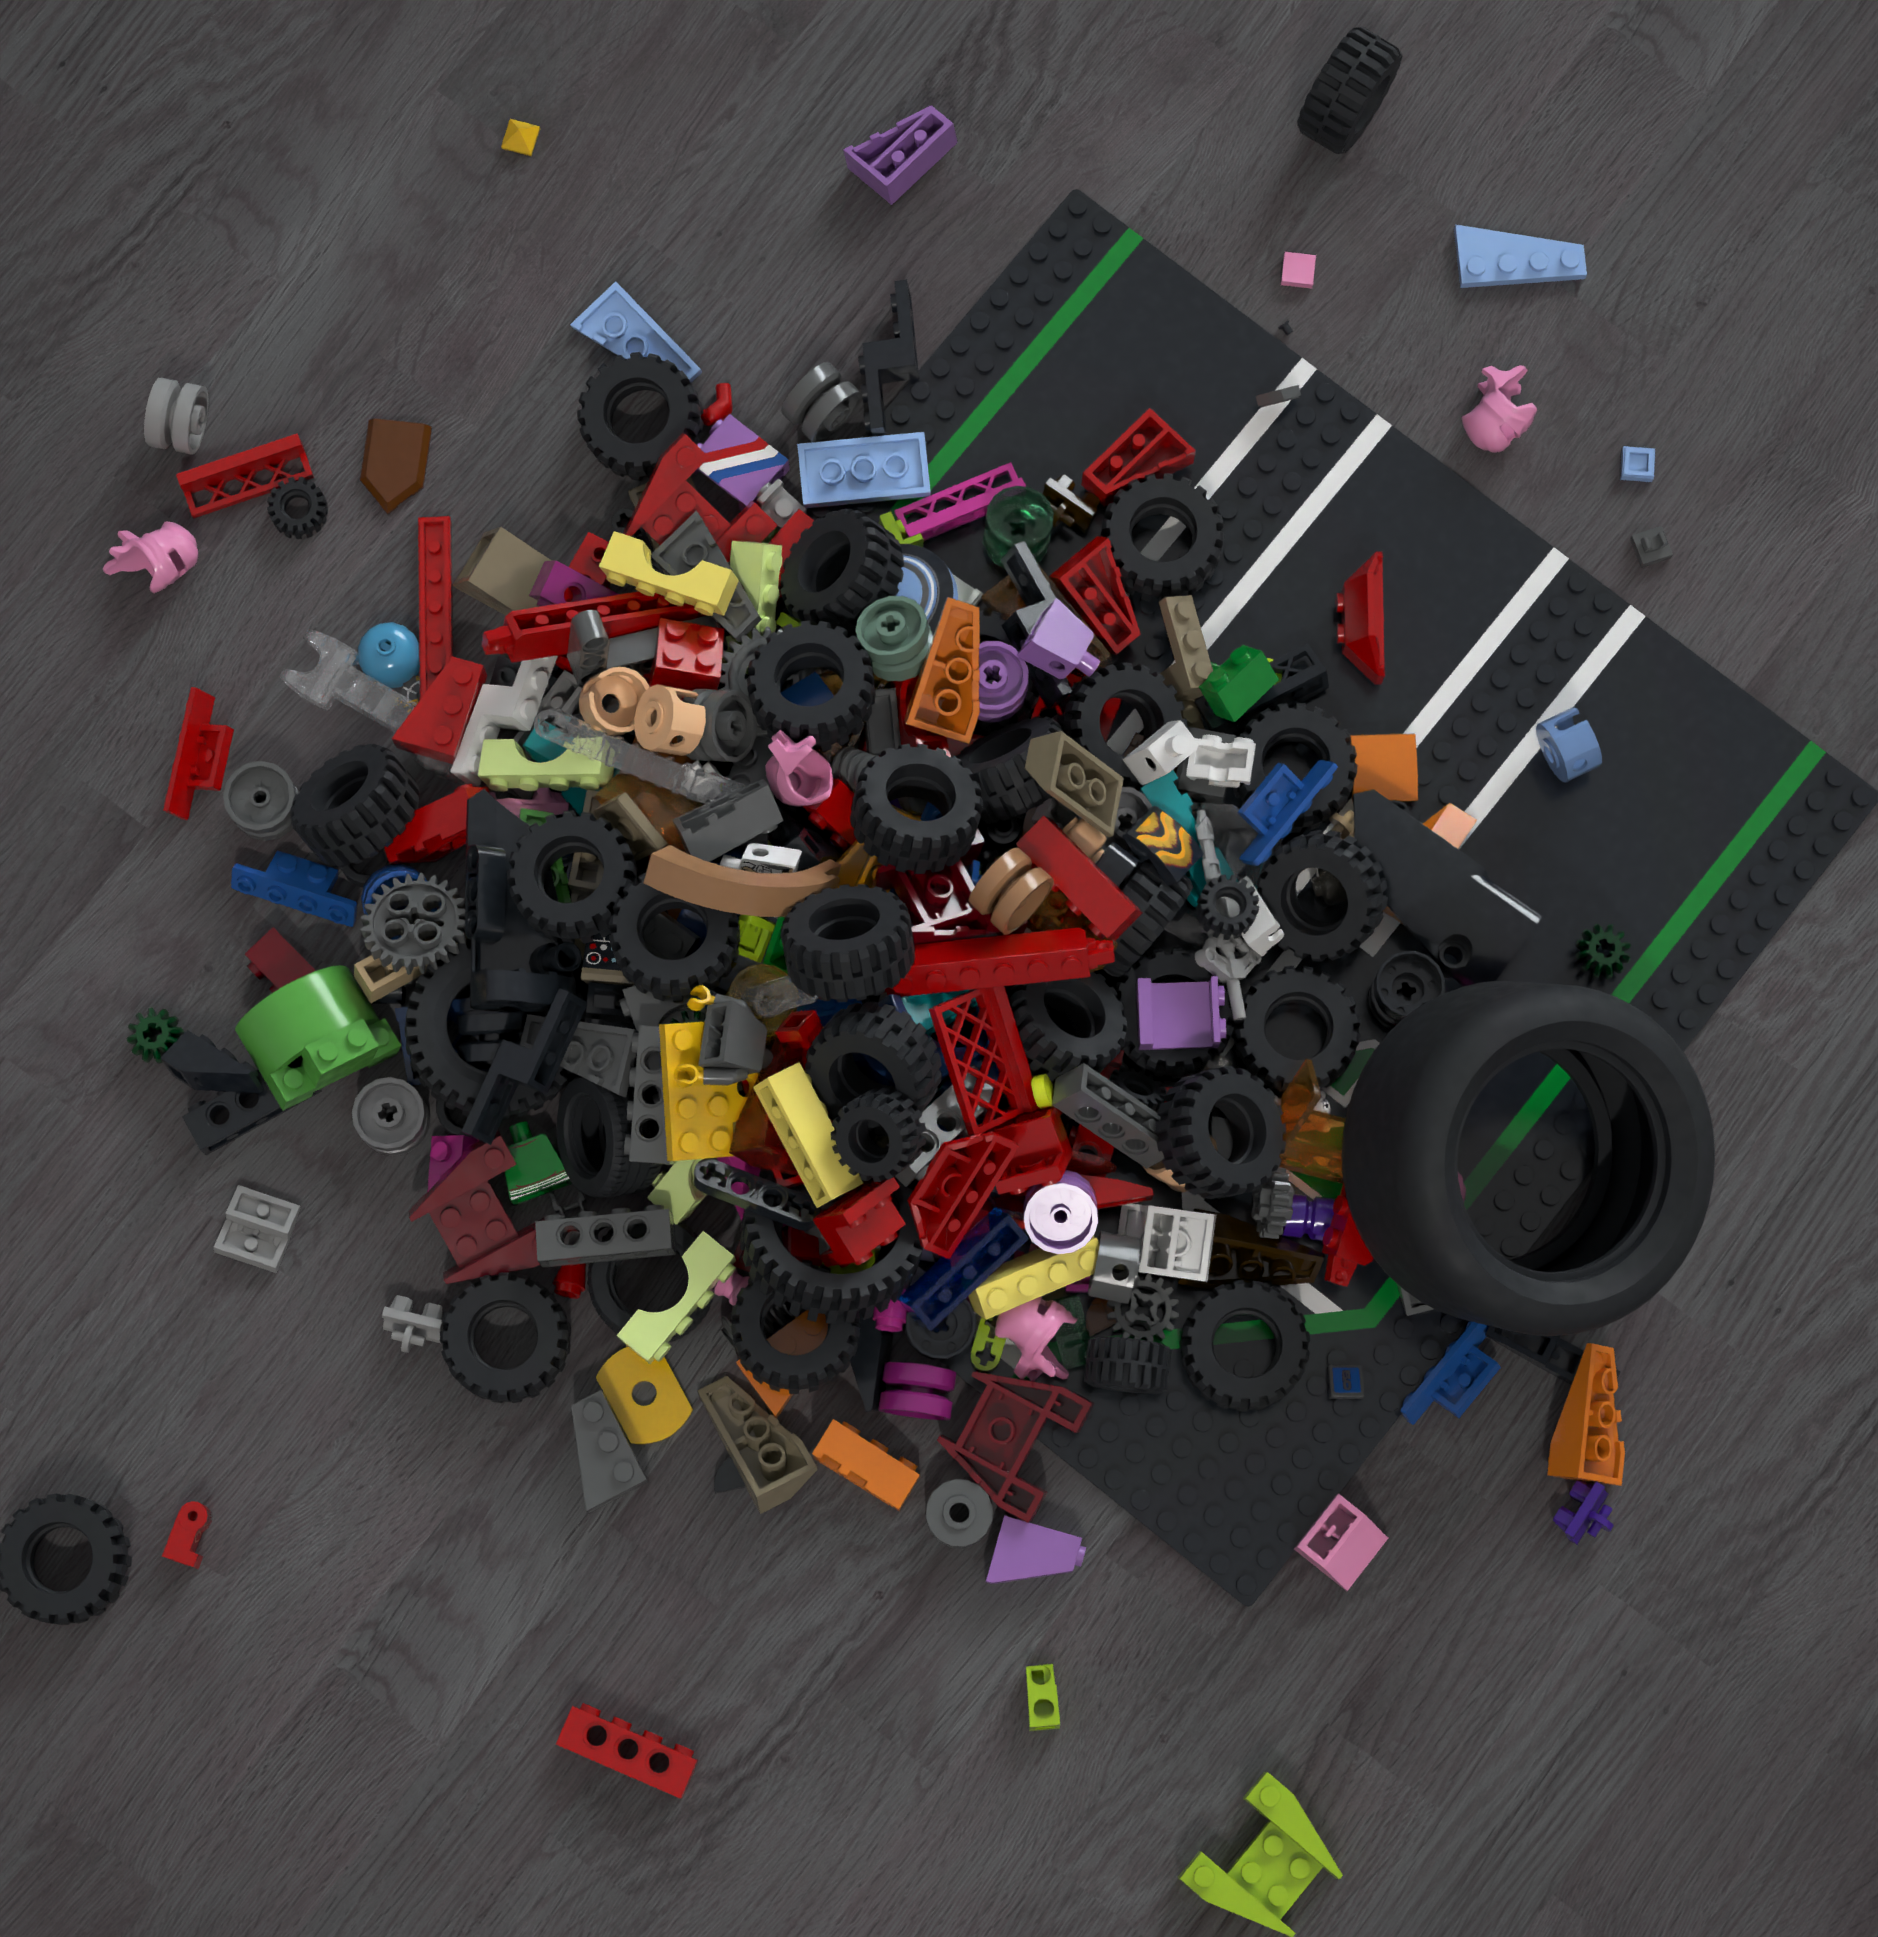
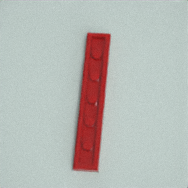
[418,516,453,699]

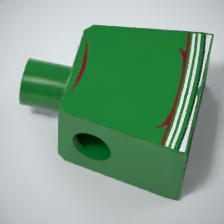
[505,1121,572,1206]

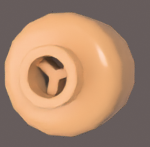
[1062,817,1106,863]

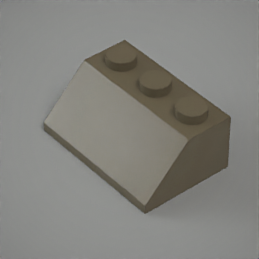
[1025,731,1124,837]

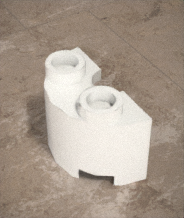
[1186,735,1256,788]

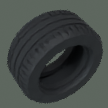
[557,1075,662,1198]
[587,1222,716,1342]

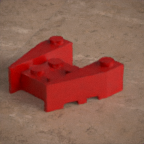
[623,433,778,562]

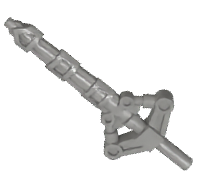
[1195,810,1261,1020]

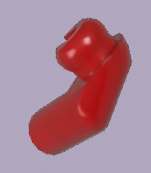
[701,383,733,426]

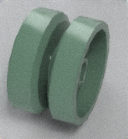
[856,596,933,681]

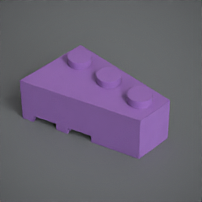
[843,105,957,205]

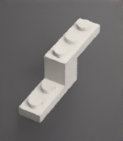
[450,655,558,787]

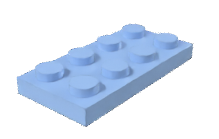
[797,432,931,508]

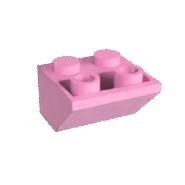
[1294,1494,1388,1591]

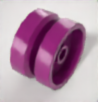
[879,1362,956,1421]

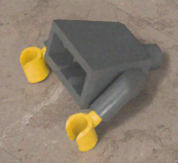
[676,985,773,1088]

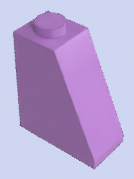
[985,1515,1086,1584]

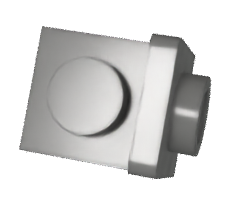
[757,478,807,530]

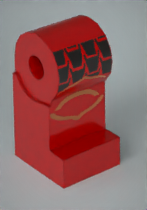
[162,1501,212,1570]

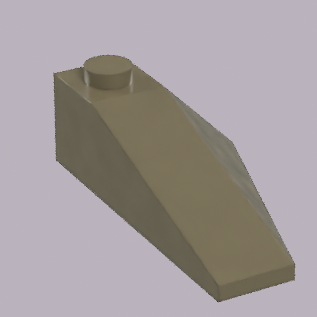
[697,1376,817,1514]

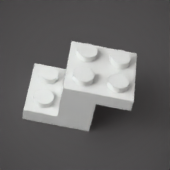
[1114,1204,1216,1282]

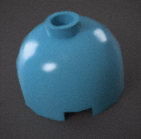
[358,622,420,689]

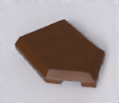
[360,418,432,515]

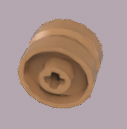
[968,848,1054,935]

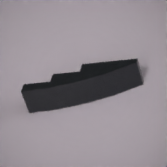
[1485,1326,1621,1385]

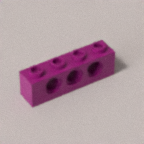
[529,560,619,607]

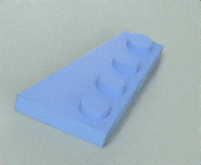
[1454,224,1587,288]
[570,281,702,383]

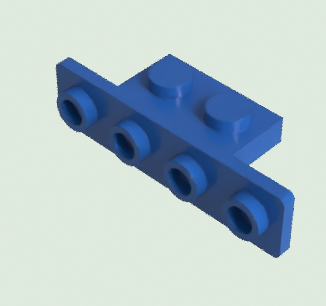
[1237,760,1338,866]
[231,850,357,927]
[1400,1321,1501,1425]

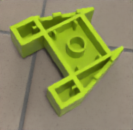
[1177,1772,1343,1937]

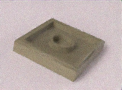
[593,792,668,862]

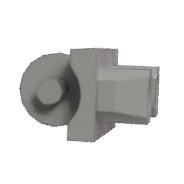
[382,1295,443,1353]

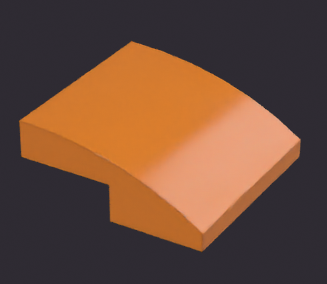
[1350,733,1418,802]

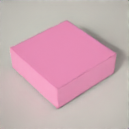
[1281,252,1316,289]

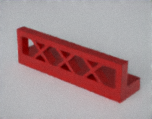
[176,433,314,519]

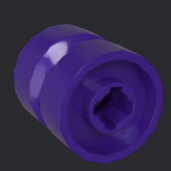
[1282,1194,1334,1241]

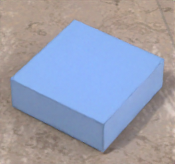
[1620,446,1655,482]

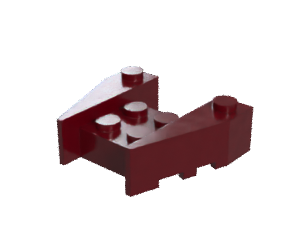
[871,828,1029,945]
[408,1130,544,1284]
[937,1371,1095,1523]

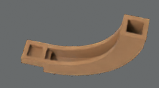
[644,845,841,917]

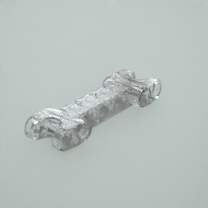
[279,629,466,786]

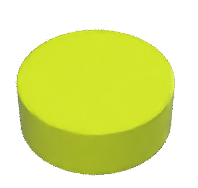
[1031,1073,1054,1109]

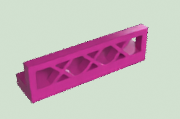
[894,462,1027,541]

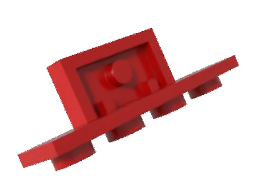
[163,687,234,820]

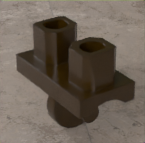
[1038,474,1100,533]

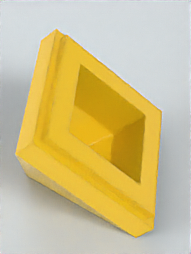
[501,119,540,156]

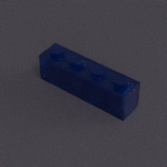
[898,1207,1029,1331]

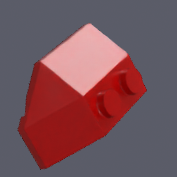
[1336,552,1385,685]
[908,1131,1020,1259]

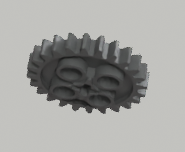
[361,873,466,975]

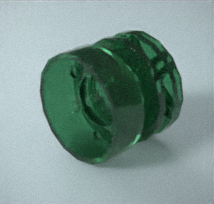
[983,486,1054,568]

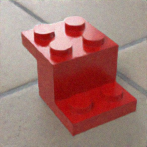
[648,618,724,701]
[988,1106,1073,1195]
[813,1177,906,1268]

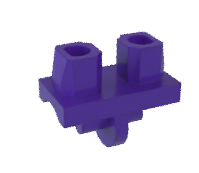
[1553,1480,1614,1545]

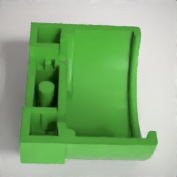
[235,965,401,1111]

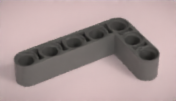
[567,610,729,688]

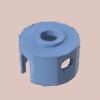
[1536,707,1602,783]

